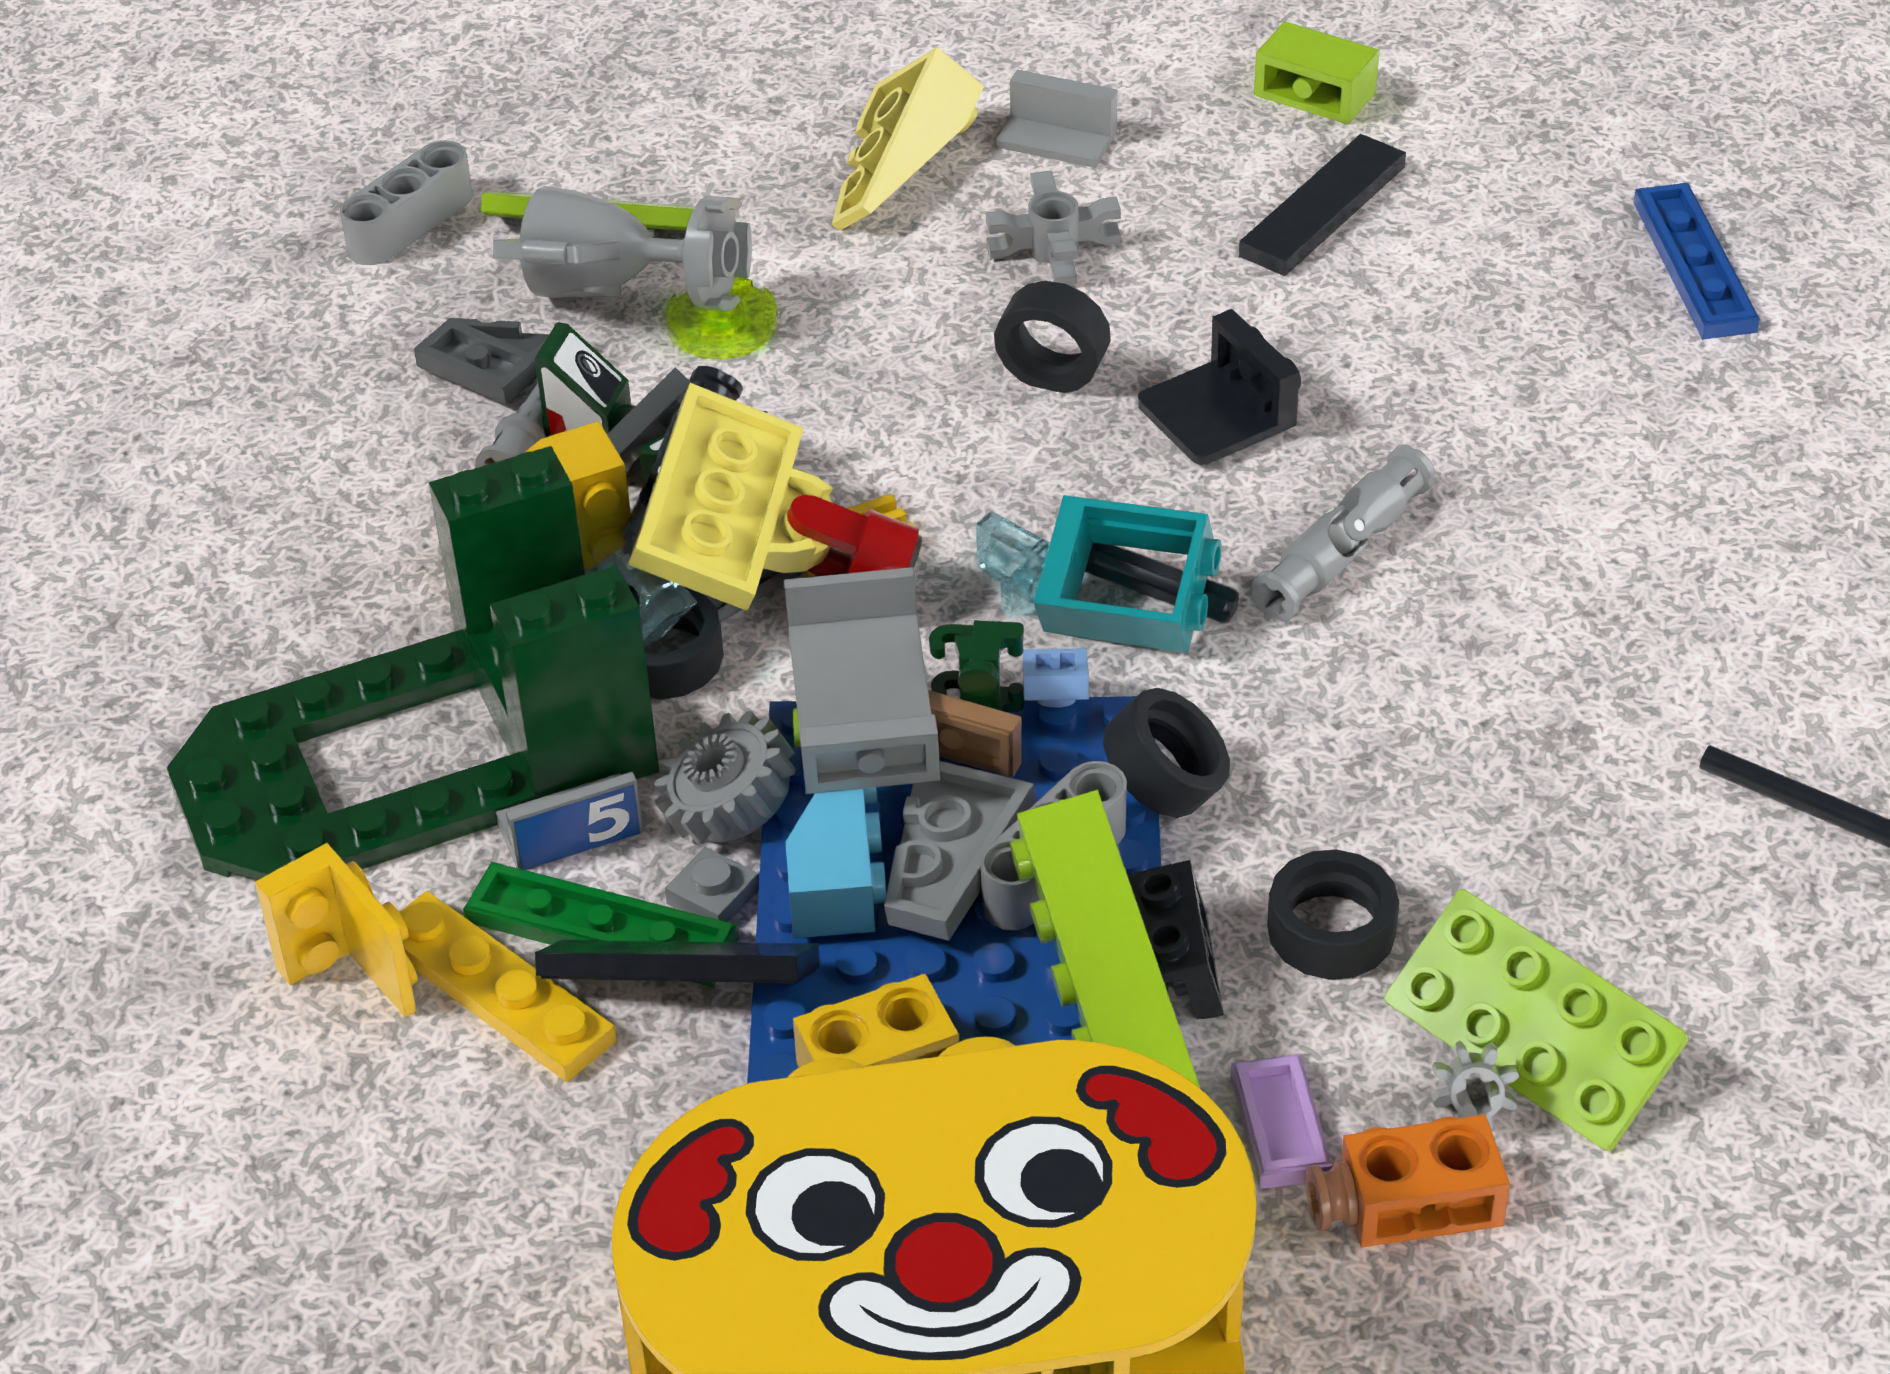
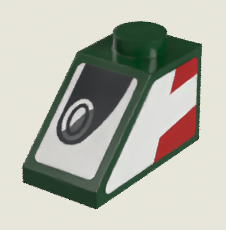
[535,322,635,437]

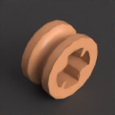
[1305,1160,1359,1231]

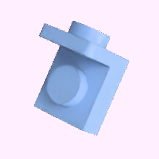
[1023,648,1089,707]

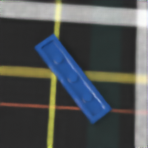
[1633,183,1760,340]

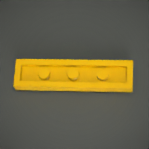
[399,890,617,1082]

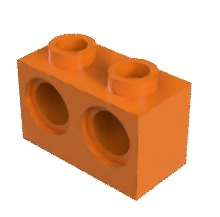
[1341,1114,1510,1248]

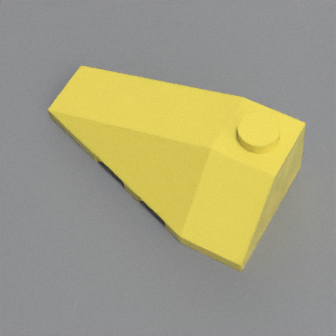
[831,47,984,230]

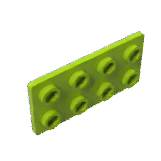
[1384,889,1689,1151]

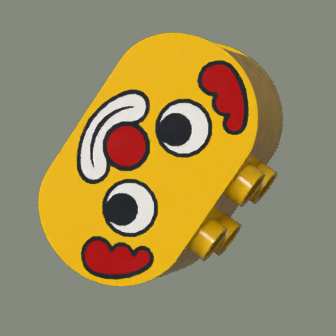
[612,1037,1257,1374]

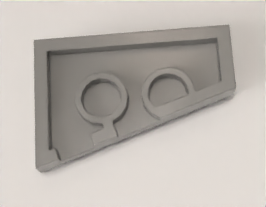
[884,761,1037,941]

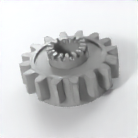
[654,711,796,844]

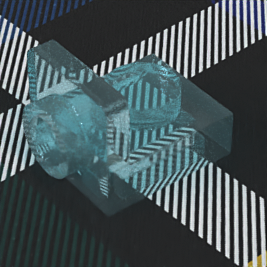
[976,511,1049,617]

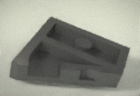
[414,318,555,405]
[607,367,691,475]

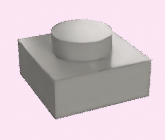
[665,847,759,922]

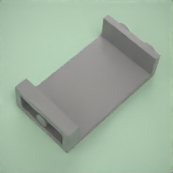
[784,567,940,794]

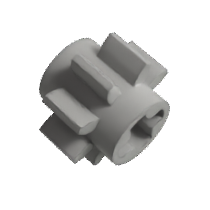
[1431,1041,1520,1131]

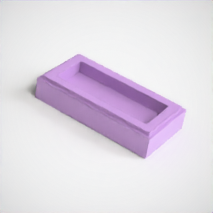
[1230,1054,1332,1189]

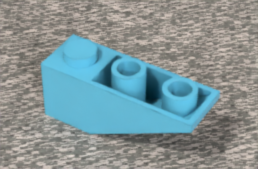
[786,787,886,938]

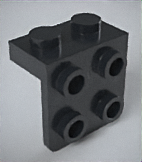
[1138,309,1301,465]

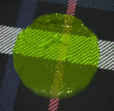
[665,277,778,360]

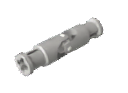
[1250,444,1435,622]

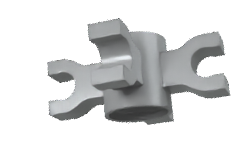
[986,170,1121,285]

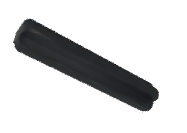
[1085,542,1239,623]

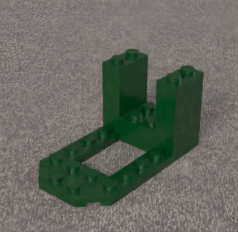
[167,446,660,880]

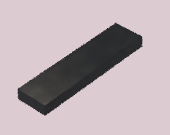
[1239,133,1406,276]
[535,940,820,983]

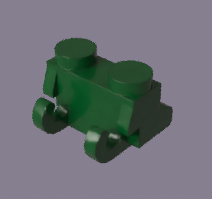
[929,620,1025,712]

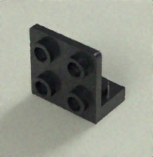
[1127,860,1224,1019]

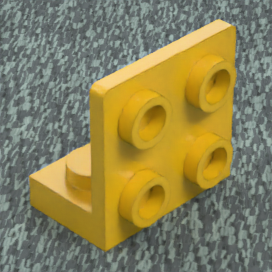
[255,843,418,1017]

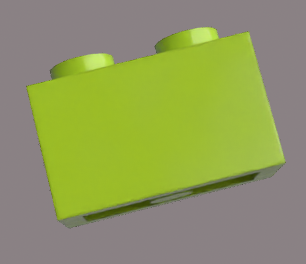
[1254,21,1380,125]

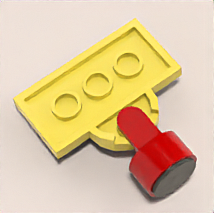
[628,383,922,611]

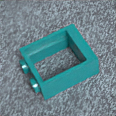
[1033,495,1222,653]

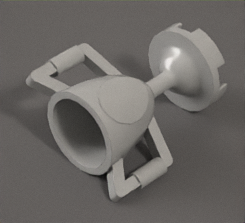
[493,186,752,311]

